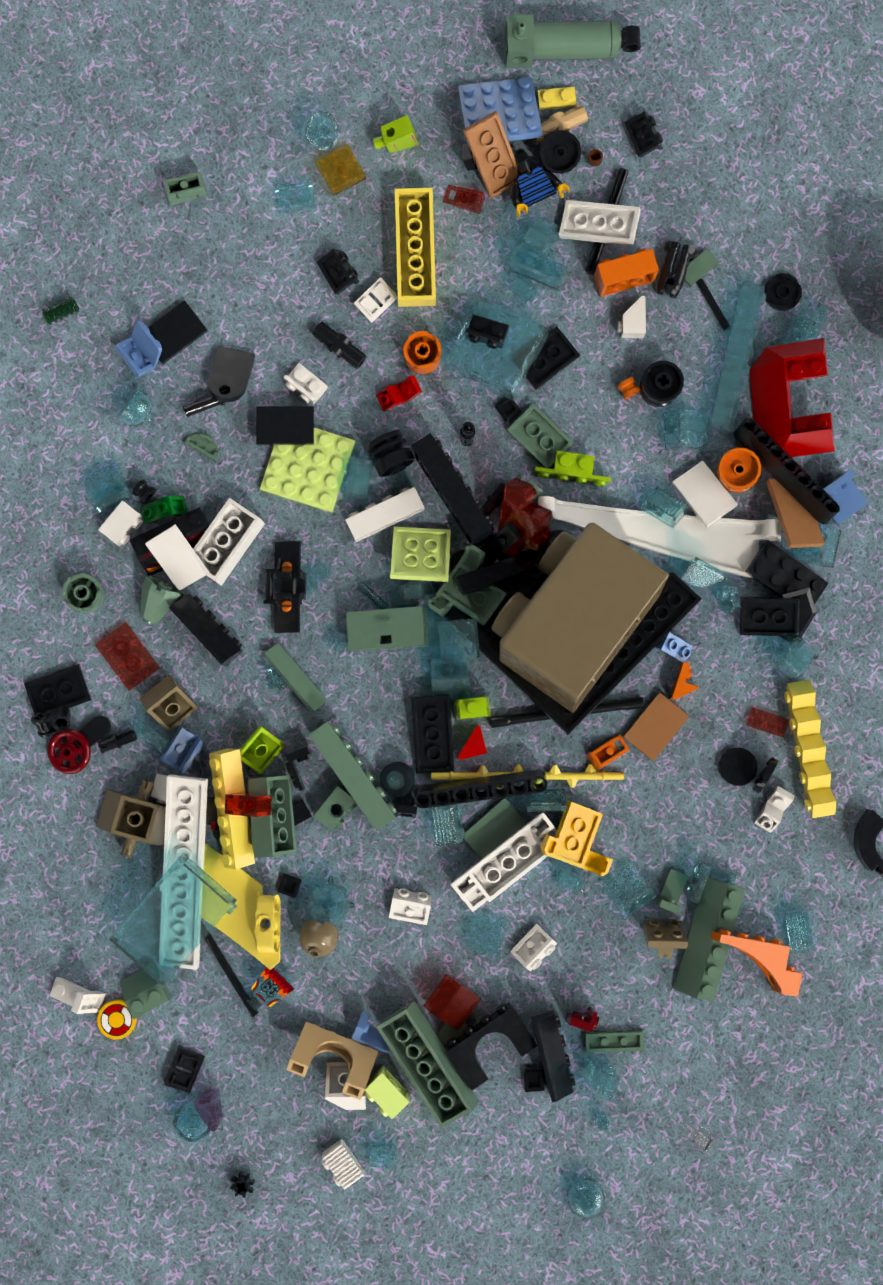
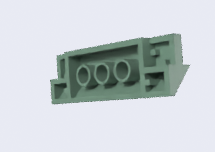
[673,876,745,1002]

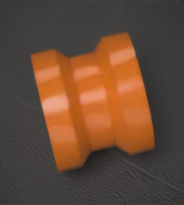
[617,377,640,400]

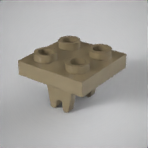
[643,919,688,959]

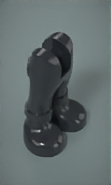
[657,241,699,299]

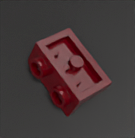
[565,1007,599,1032]

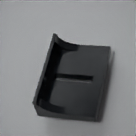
[164,1045,205,1093]

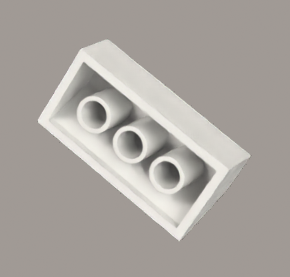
[193,498,265,586]

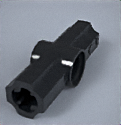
[312,322,367,369]

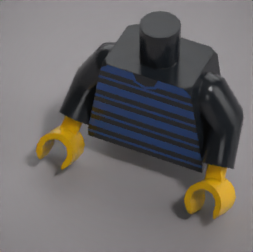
[510,160,570,217]

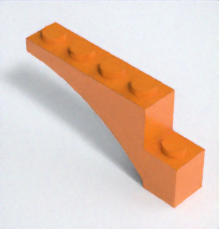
[710,929,802,997]

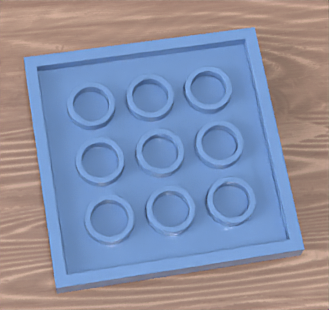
[458,77,542,146]

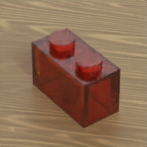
[225,793,272,817]

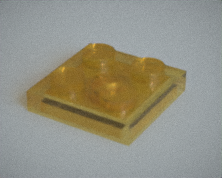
[316,145,366,196]

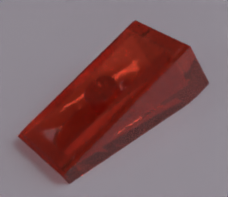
[443,185,486,214]

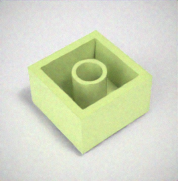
[365,1065,410,1119]

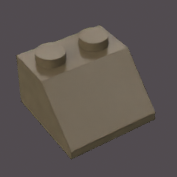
[140,674,198,732]

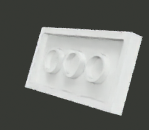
[559,200,641,246]

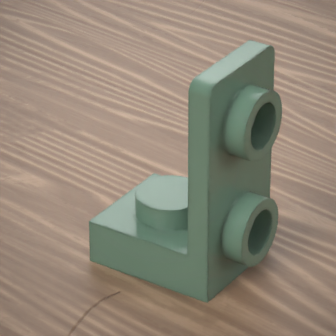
[656,869,688,914]

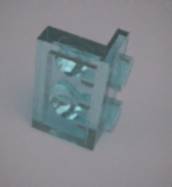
[526,789,566,812]

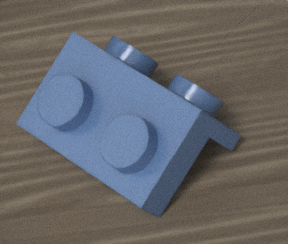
[160,726,204,774]

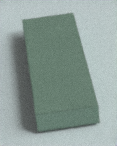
[584,1030,644,1053]

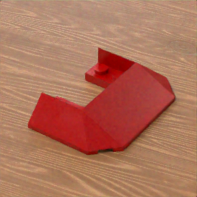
[749,338,835,458]

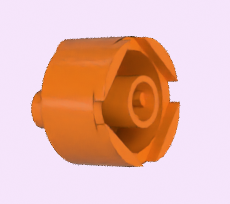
[403,331,441,374]

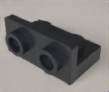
[624,111,663,158]
[317,249,360,294]
[465,314,509,349]

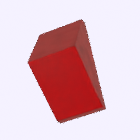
[457,725,487,760]

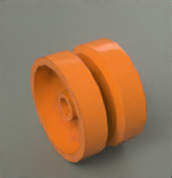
[716,448,761,493]

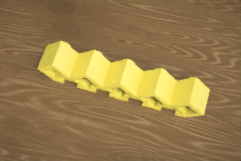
[784,680,836,818]

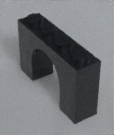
[444,1002,538,1091]

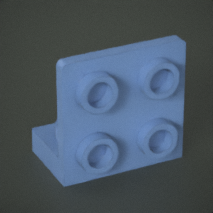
[824,469,868,525]

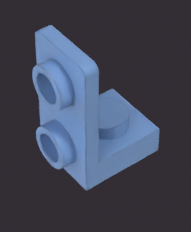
[654,632,693,662]
[352,1011,390,1053]

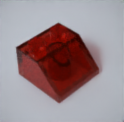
[423,974,482,1031]

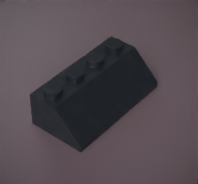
[169,594,243,667]
[531,1011,576,1103]

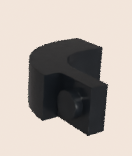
[854,809,883,877]

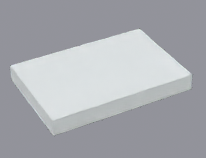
[672,461,738,528]
[145,524,209,591]

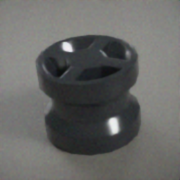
[132,479,156,504]

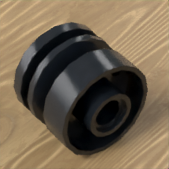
[366,430,415,477]

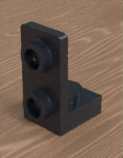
[284,746,312,791]

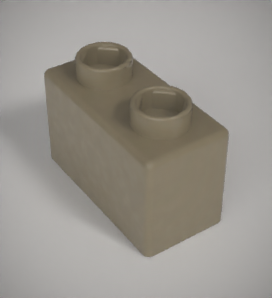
[492,523,669,713]

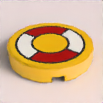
[97,999,137,1040]

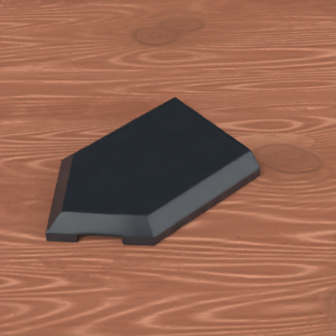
[779,587,817,645]

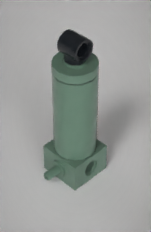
[505,14,641,68]

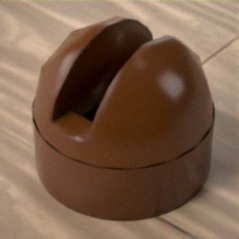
[588,149,603,167]

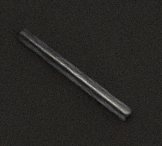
[585,168,629,274]

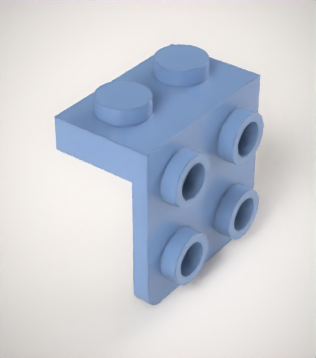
[115,321,162,378]

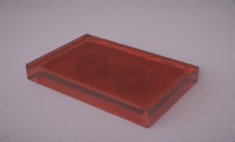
[95,622,160,691]

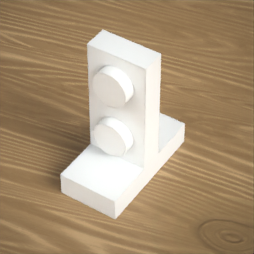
[50,977,106,1014]

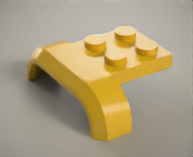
[540,801,613,876]

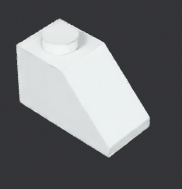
[617,296,646,338]

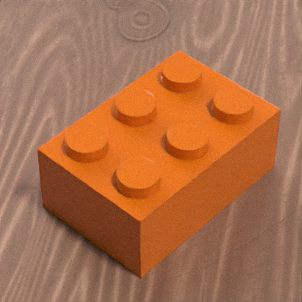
[594,248,659,297]

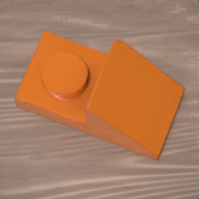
[669,662,700,700]

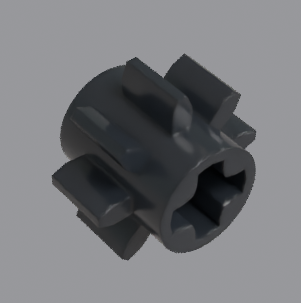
[230,1171,255,1198]

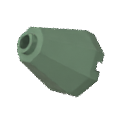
[140,575,184,625]

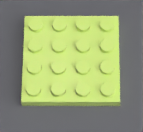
[260,428,356,513]

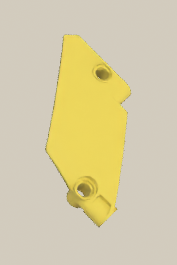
[202,843,281,970]

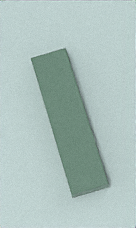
[263,643,328,713]

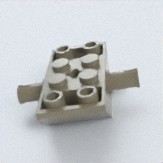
[96,779,166,858]

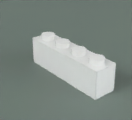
[345,487,424,542]

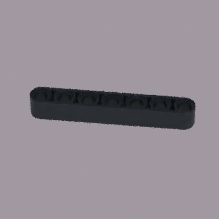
[734,418,840,524]
[414,770,548,808]

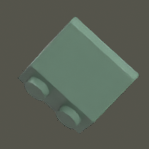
[120,962,172,1019]

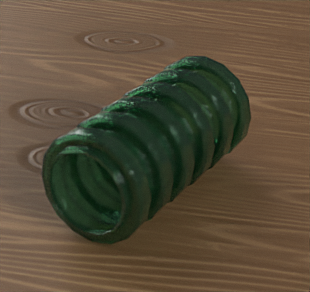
[42,296,79,325]

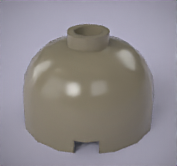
[299,919,339,957]

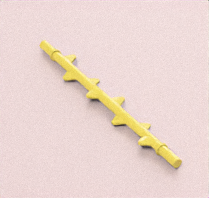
[431,764,624,788]

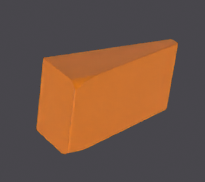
[586,734,630,770]

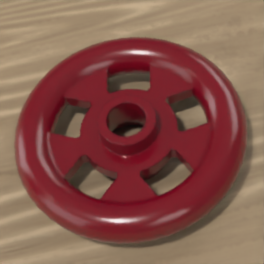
[47,728,91,774]

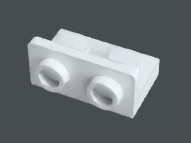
[284,363,328,404]
[389,888,432,925]
[510,924,557,971]

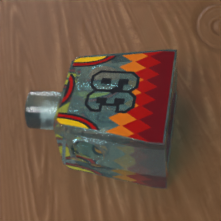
[248,966,296,1010]

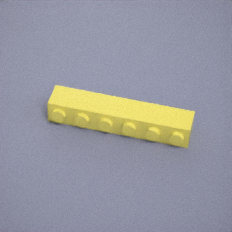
[209,748,255,870]

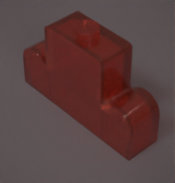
[498,477,552,556]

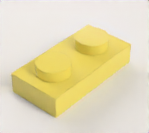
[537,87,576,110]

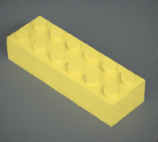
[395,188,436,307]

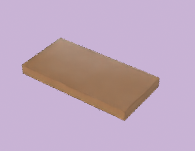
[462,111,521,199]
[766,479,825,548]

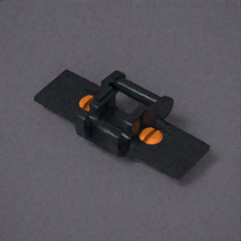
[263,541,306,633]

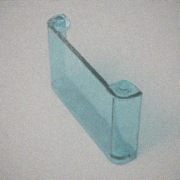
[109,853,237,986]

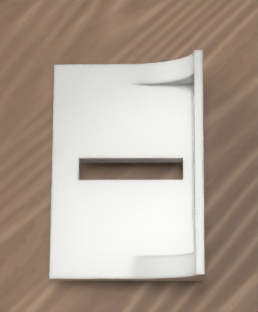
[353,277,398,323]

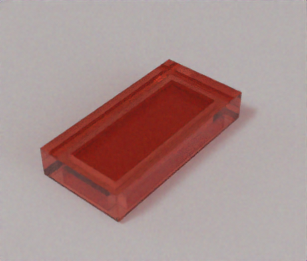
[746,707,789,738]

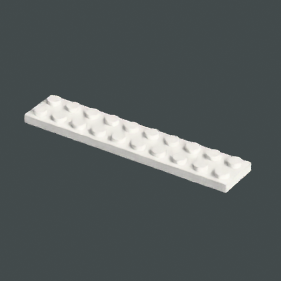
[159,775,208,970]

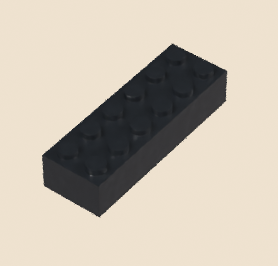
[411,433,494,547]

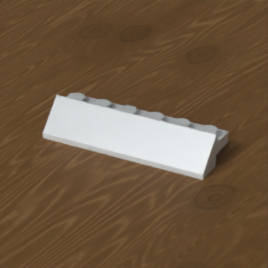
[450,812,557,912]

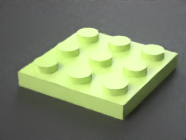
[390,527,451,582]

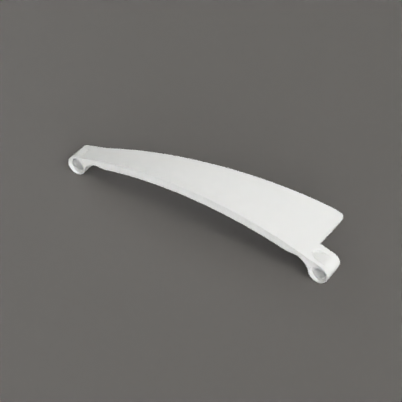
[537,496,782,578]

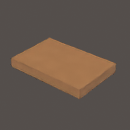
[623,692,689,761]

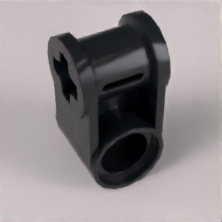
[31,706,71,737]

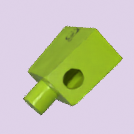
[373,115,419,153]
[453,697,491,720]

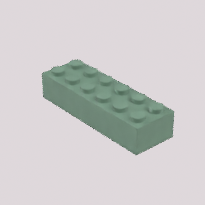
[308,721,397,831]
[376,1001,479,1128]

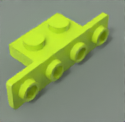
[534,451,611,486]

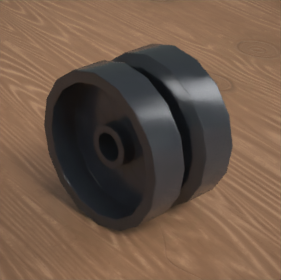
[539,130,582,174]
[639,361,684,407]

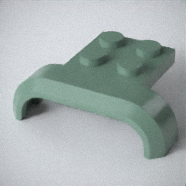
[428,545,507,626]

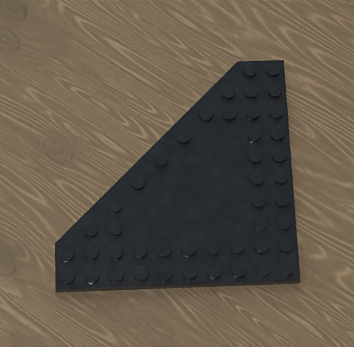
[444,573,702,735]

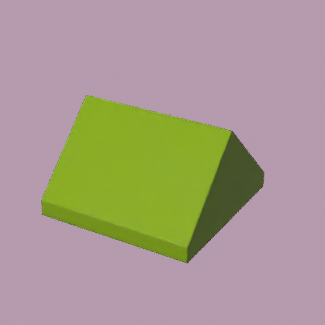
[240,725,285,774]

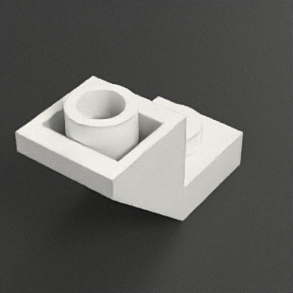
[754,786,795,833]

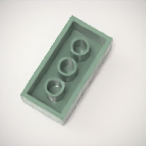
[248,775,296,858]

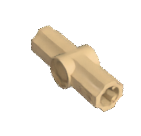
[534,105,588,145]

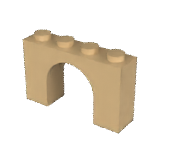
[286,1022,379,1100]

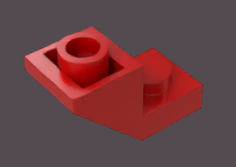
[376,375,422,412]

